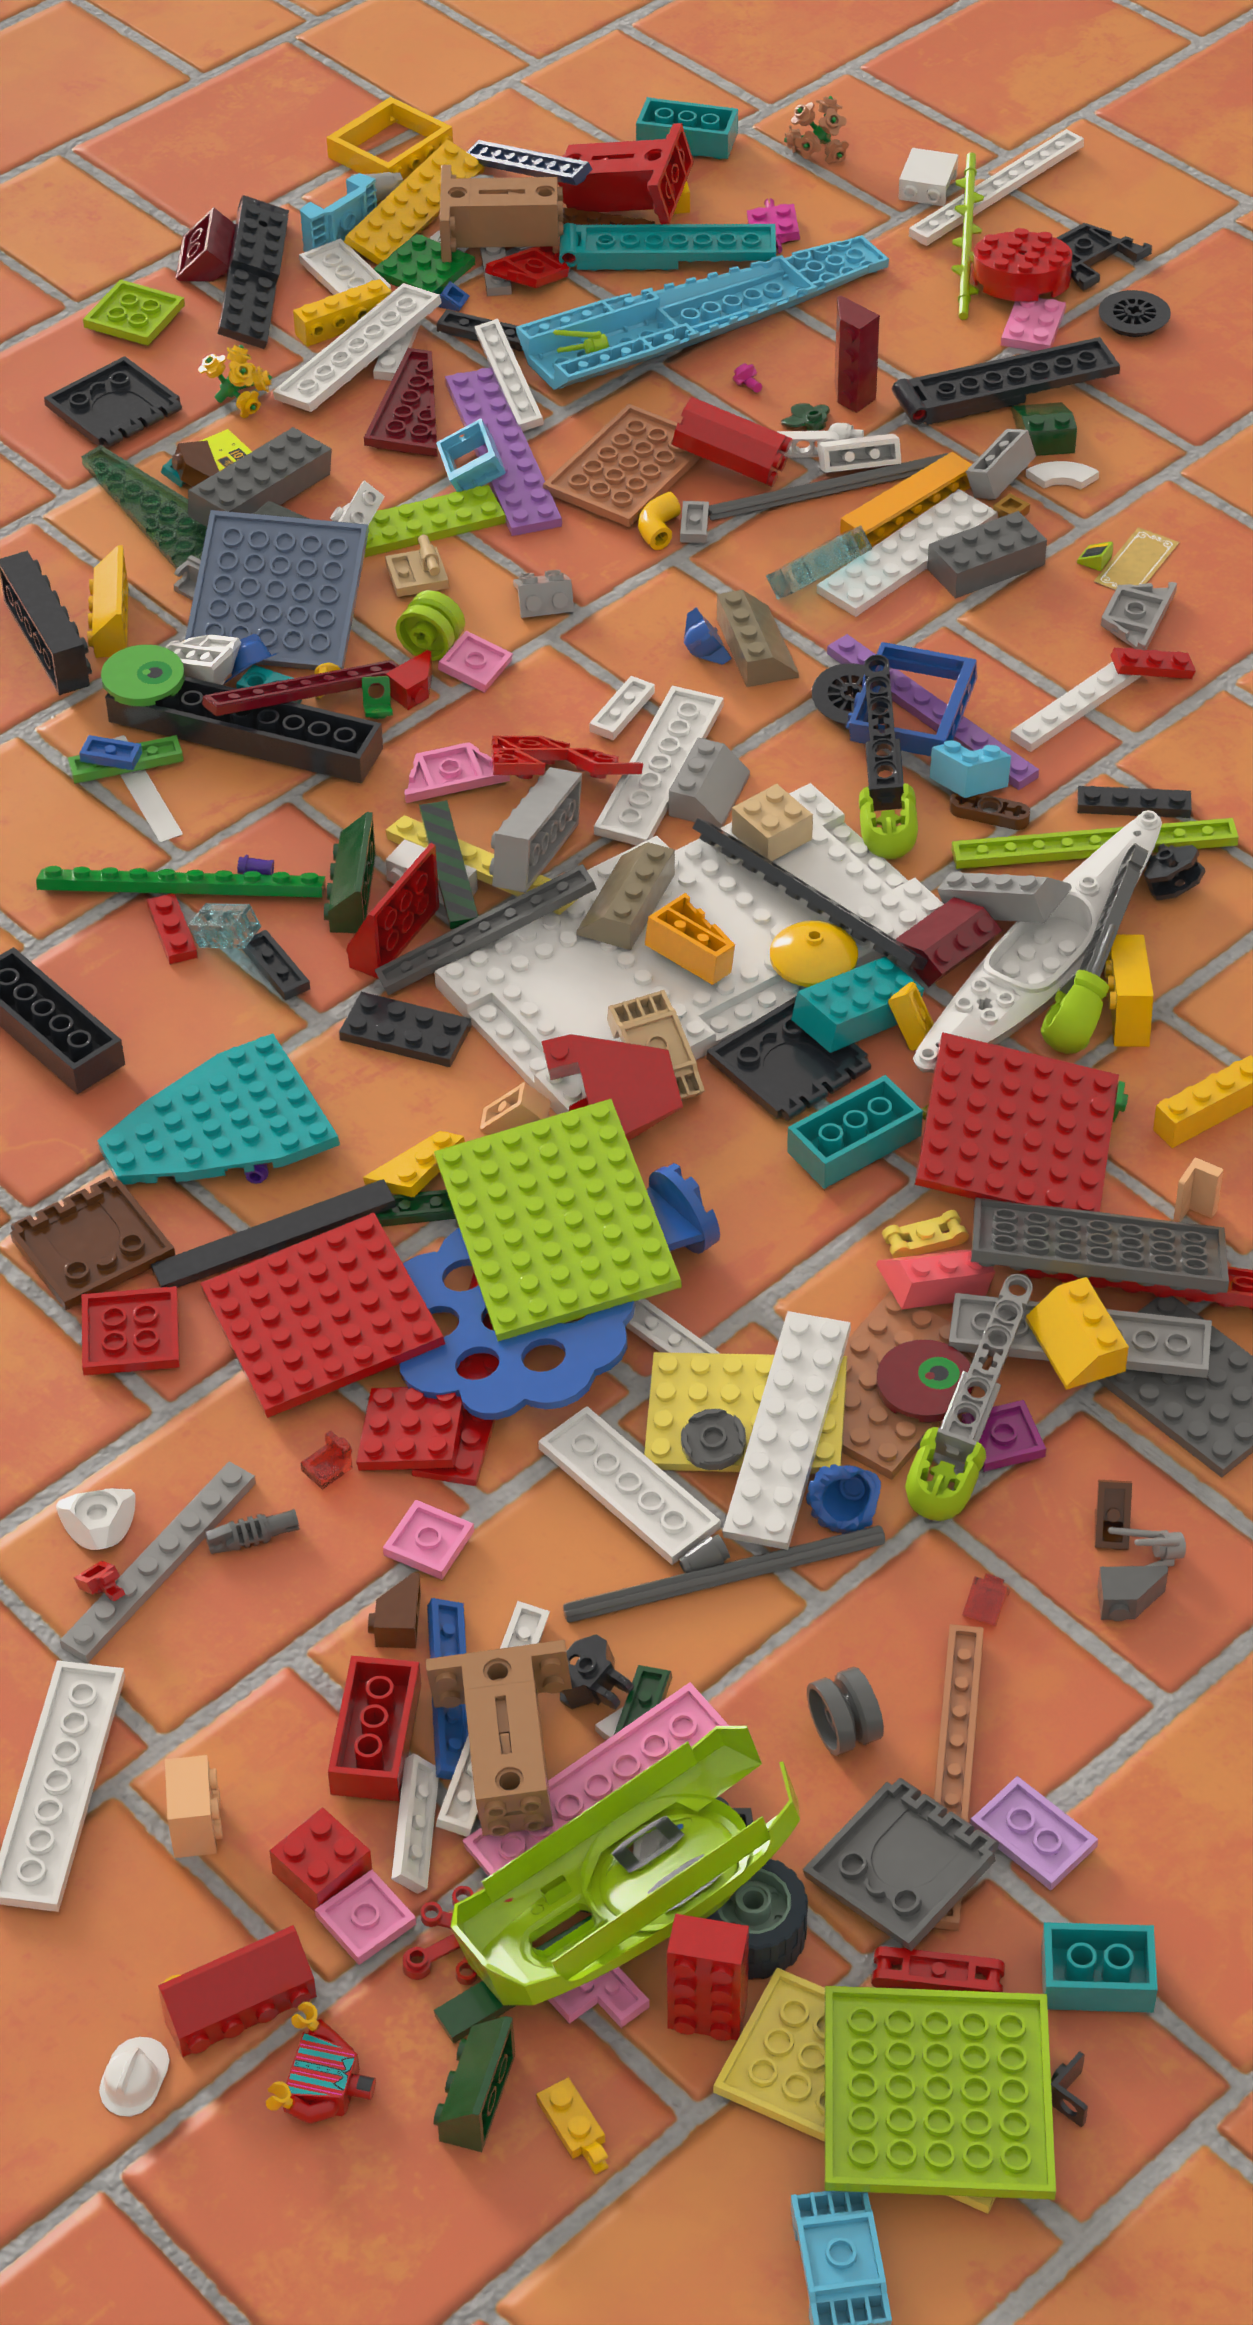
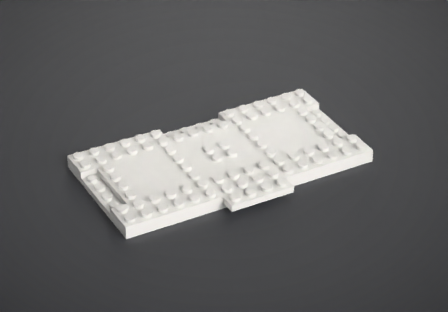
[435,783,944,1115]

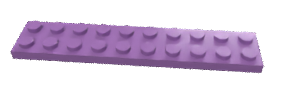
[445,368,562,536]

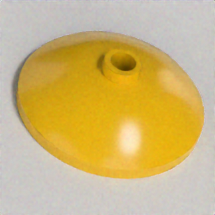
[770,921,858,987]

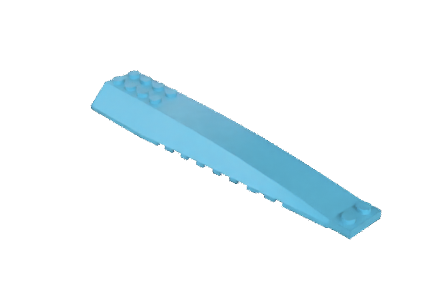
[516,235,889,390]

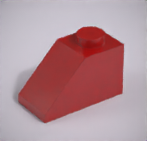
[386,650,433,710]

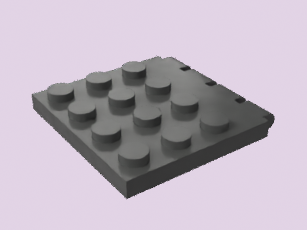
[803,1778,999,1951]

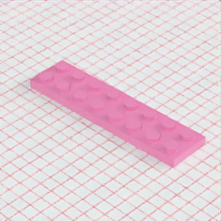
[463,1682,729,1876]

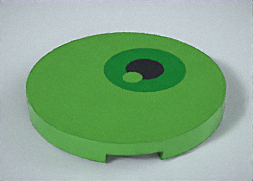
[101,645,185,706]

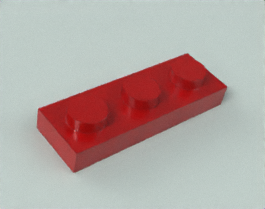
[1110,647,1196,679]
[147,894,198,965]

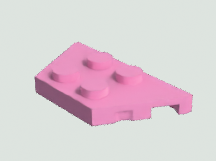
[404,742,510,803]

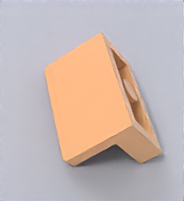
[1173,1157,1223,1222]

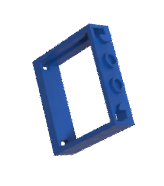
[846,642,977,756]

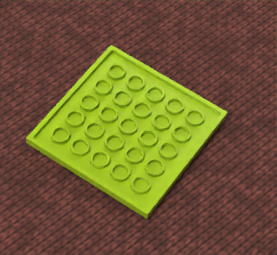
[825,1986,1056,2200]

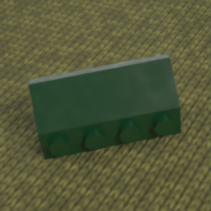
[324,812,376,933]

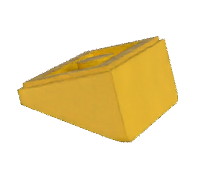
[888,981,934,1051]

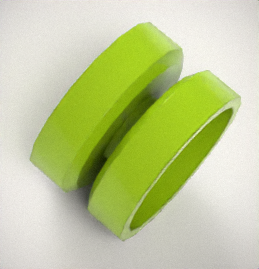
[395,590,465,661]

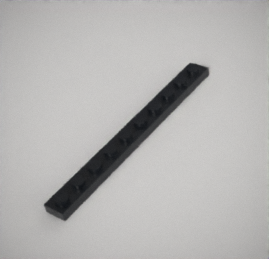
[692,818,928,971]

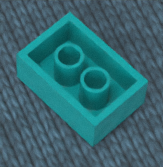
[1041,1922,1158,2013]

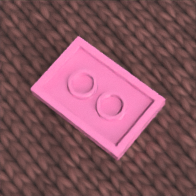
[1001,298,1066,351]

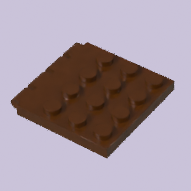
[10,1177,175,1310]

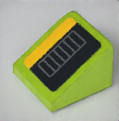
[1077,542,1113,571]

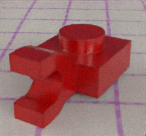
[74,1560,126,1602]

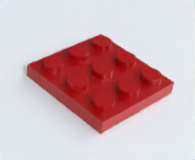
[82,1286,180,1376]
[356,1387,465,1471]

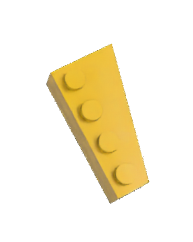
[1104,934,1154,1047]

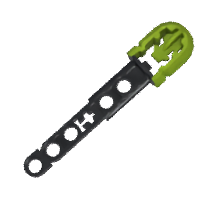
[859,655,918,860]

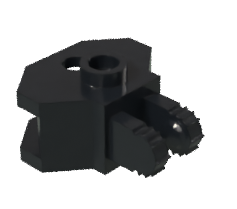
[1144,844,1206,900]
[560,1634,634,1710]

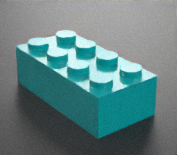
[636,97,738,159]
[791,956,924,1053]
[787,1075,923,1189]

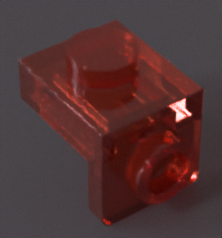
[301,1430,353,1490]
[962,1574,1010,1627]

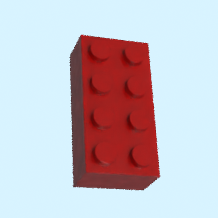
[328,1655,421,1802]
[667,1914,749,2041]

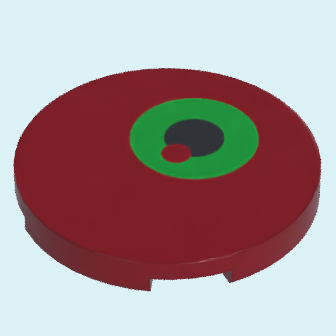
[876,1340,974,1423]

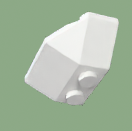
[165,635,241,685]

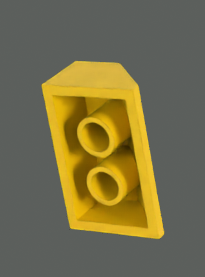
[1025,1277,1129,1390]

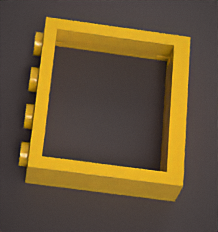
[326,97,453,179]

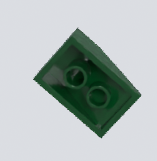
[1011,402,1077,456]

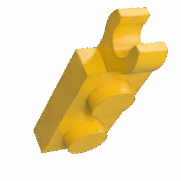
[536,2077,608,2175]

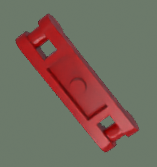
[871,1946,1005,1992]

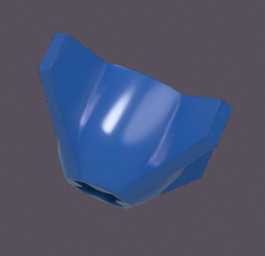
[684,607,732,665]

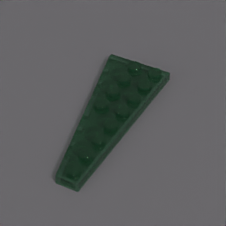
[81,445,207,576]

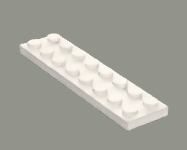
[273,283,442,412]
[817,489,998,617]
[594,686,724,845]
[723,1311,851,1550]
[0,1660,125,1912]

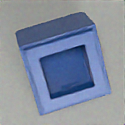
[438,281,470,312]

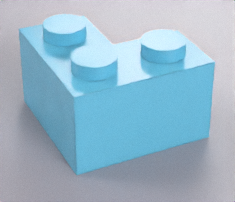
[929,741,1011,798]

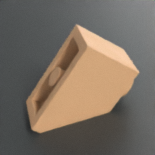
[480,1082,551,1134]

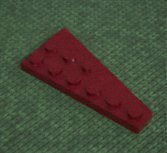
[364,348,438,457]

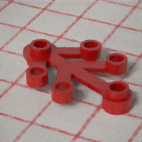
[402,1886,522,1985]

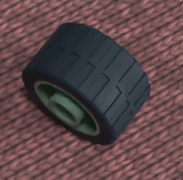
[706,1859,808,1980]

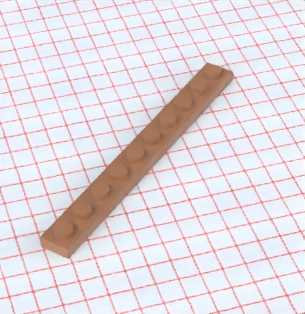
[933,1624,984,1931]

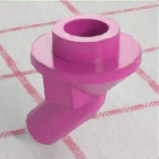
[732,363,762,393]

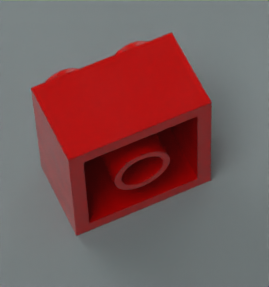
[269,1807,373,1912]

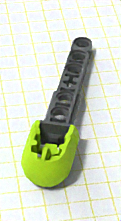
[1041,843,1148,1054]

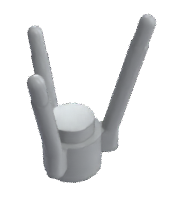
[1108,1527,1186,1567]

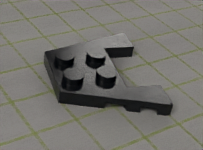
[1057,223,1152,291]

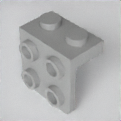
[513,570,575,618]

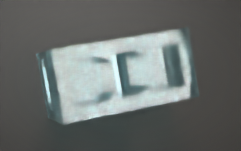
[188,903,261,949]

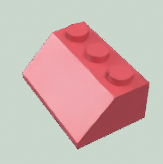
[876,1250,995,1309]

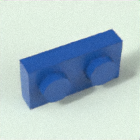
[79,735,142,770]

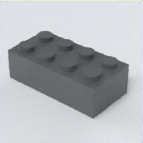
[927,511,1047,599]

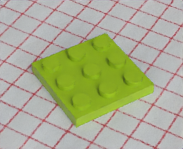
[83,279,185,346]

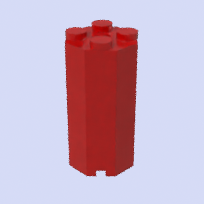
[672,397,792,487]

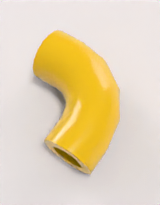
[638,492,681,550]

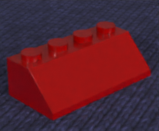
[158,1925,317,2058]

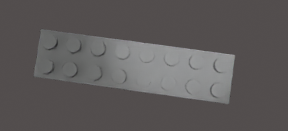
[949,1293,1212,1378]

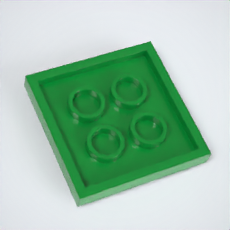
[374,233,475,295]

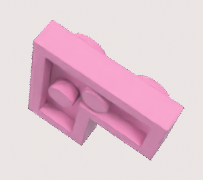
[548,1967,650,2028]

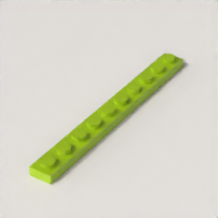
[951,818,1239,869]

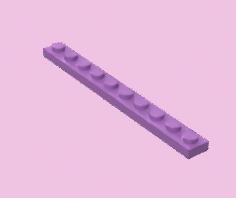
[827,634,1039,790]

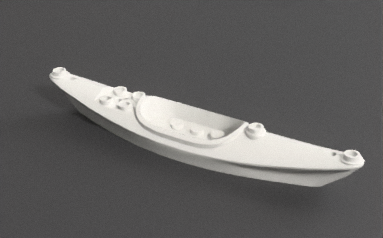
[913,810,1162,1073]

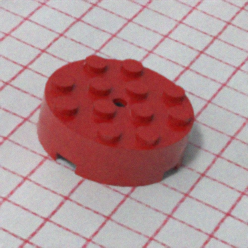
[972,228,1073,302]

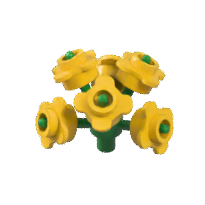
[198,345,272,418]

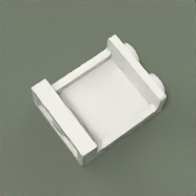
[898,148,959,206]

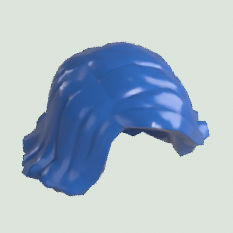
[806,1464,881,1534]

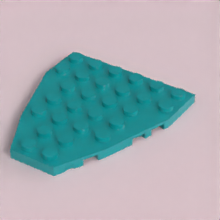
[97,1033,340,1185]

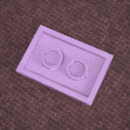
[970,1776,1098,1891]

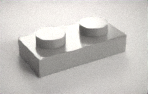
[680,501,709,543]

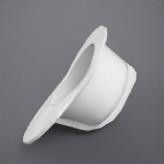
[99,2037,170,2117]

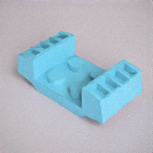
[300,173,377,252]
[791,2191,892,2325]

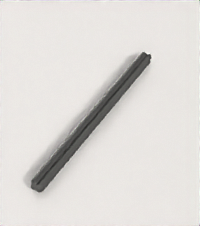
[709,453,948,521]
[563,1525,885,1622]

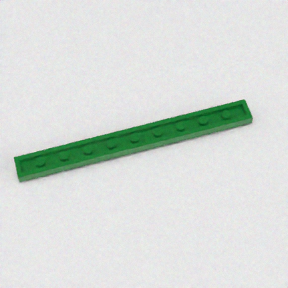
[36,866,326,897]

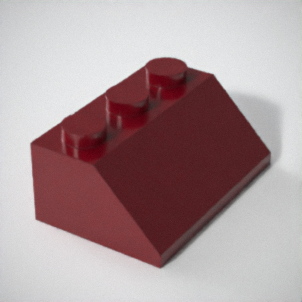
[176,207,235,282]
[896,897,1002,988]

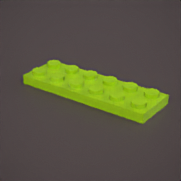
[364,485,506,558]

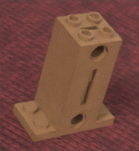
[440,165,563,262]
[425,1640,572,1836]

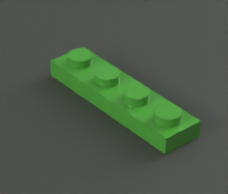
[68,735,184,784]

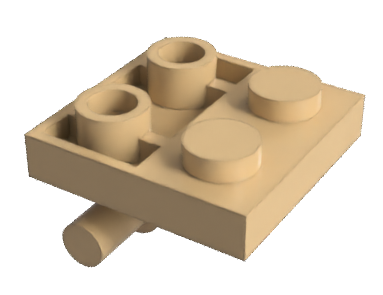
[385,535,449,597]

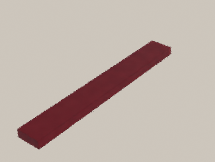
[202,660,399,716]

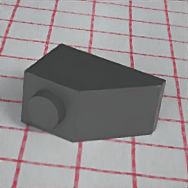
[1097,1566,1168,1621]

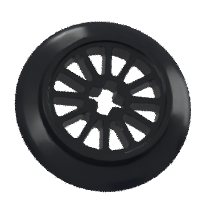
[1098,290,1171,337]
[812,663,887,724]

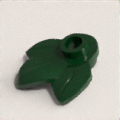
[781,403,830,431]

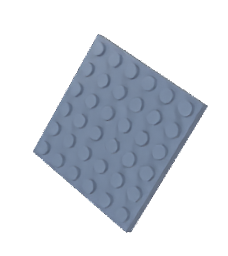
[185,510,369,670]

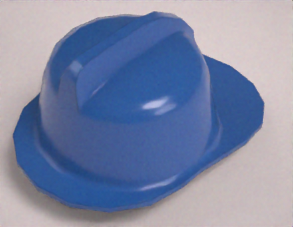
[223,634,278,685]

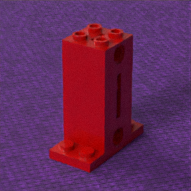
[558,123,694,224]

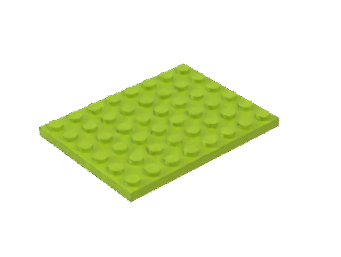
[434,1099,682,1341]

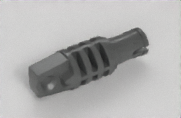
[206,1509,300,1554]

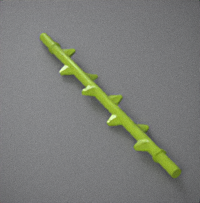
[951,152,984,320]

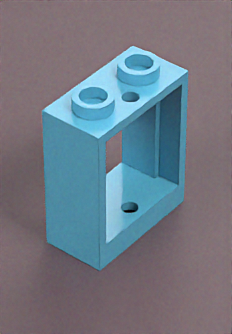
[436,419,506,492]

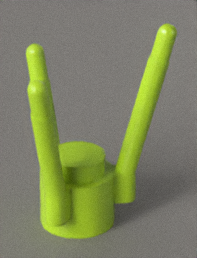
[553,330,609,354]

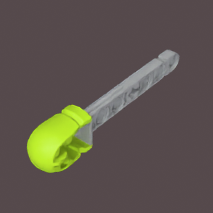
[905,1274,1033,1521]

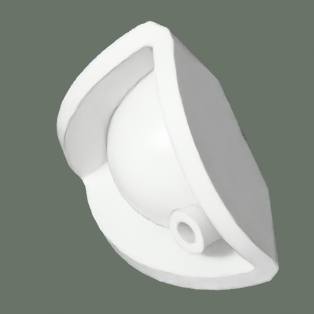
[56,1488,136,1550]

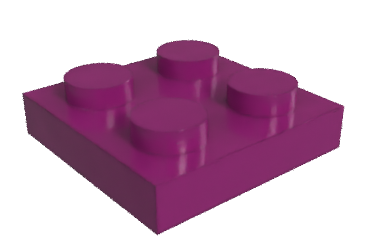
[962,1400,1046,1472]

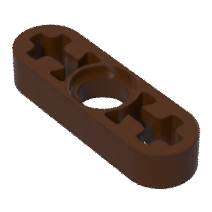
[950,792,1030,830]

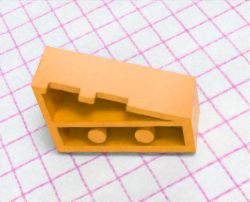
[645,893,735,985]

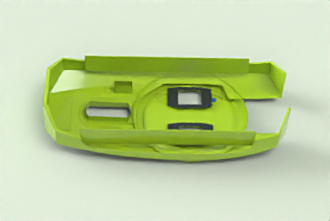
[450,1726,800,2005]

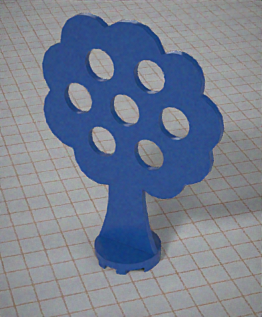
[399,1163,720,1420]

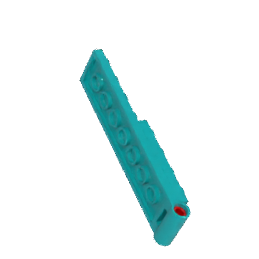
[559,223,776,271]

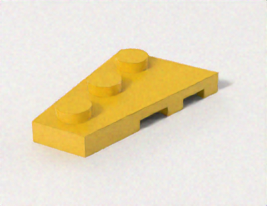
[363,1131,465,1197]

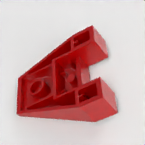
[541,1034,683,1141]

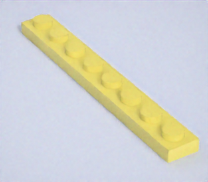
[385,815,578,915]

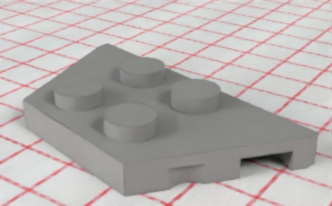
[1101,582,1177,650]

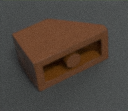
[172,440,219,487]
[368,1573,421,1648]

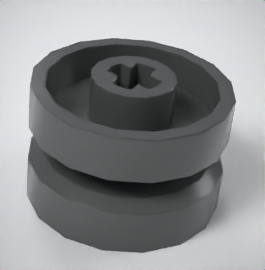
[807,1666,884,1756]

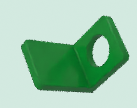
[362,676,393,719]

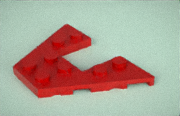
[491,736,643,779]

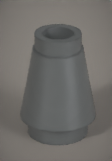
[678,1534,730,1573]

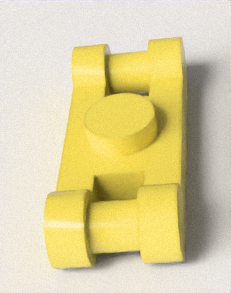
[882,1210,969,1258]

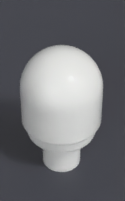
[828,423,864,440]

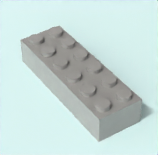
[489,767,582,893]

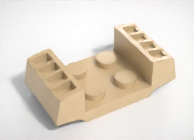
[607,990,705,1101]

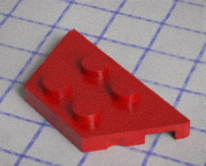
[485,246,569,288]

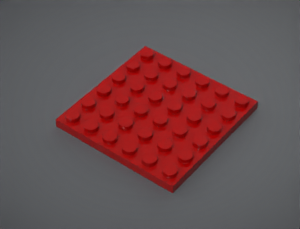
[914,1032,1119,1212]
[200,1213,445,1418]

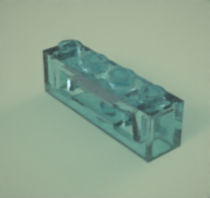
[766,525,873,599]

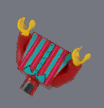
[266,2002,376,2124]

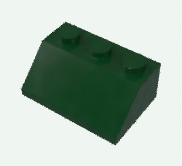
[434,2016,515,2152]

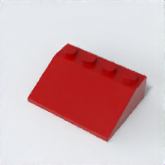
[346,843,440,979]

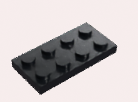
[339,992,472,1067]

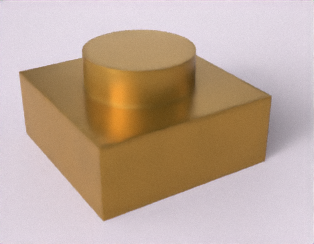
[993,493,1030,517]

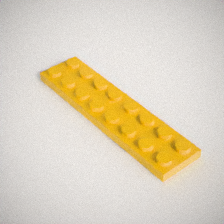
[344,139,485,265]

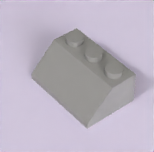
[669,738,750,828]

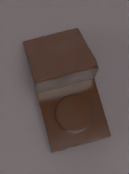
[1095,1480,1132,1550]

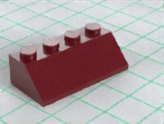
[834,295,880,413]

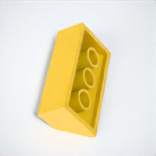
[87,545,129,658]

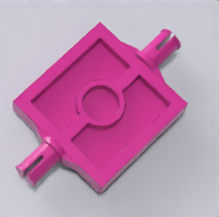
[747,198,800,254]

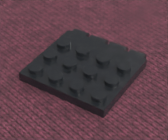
[44,356,182,448]
[707,996,871,1121]

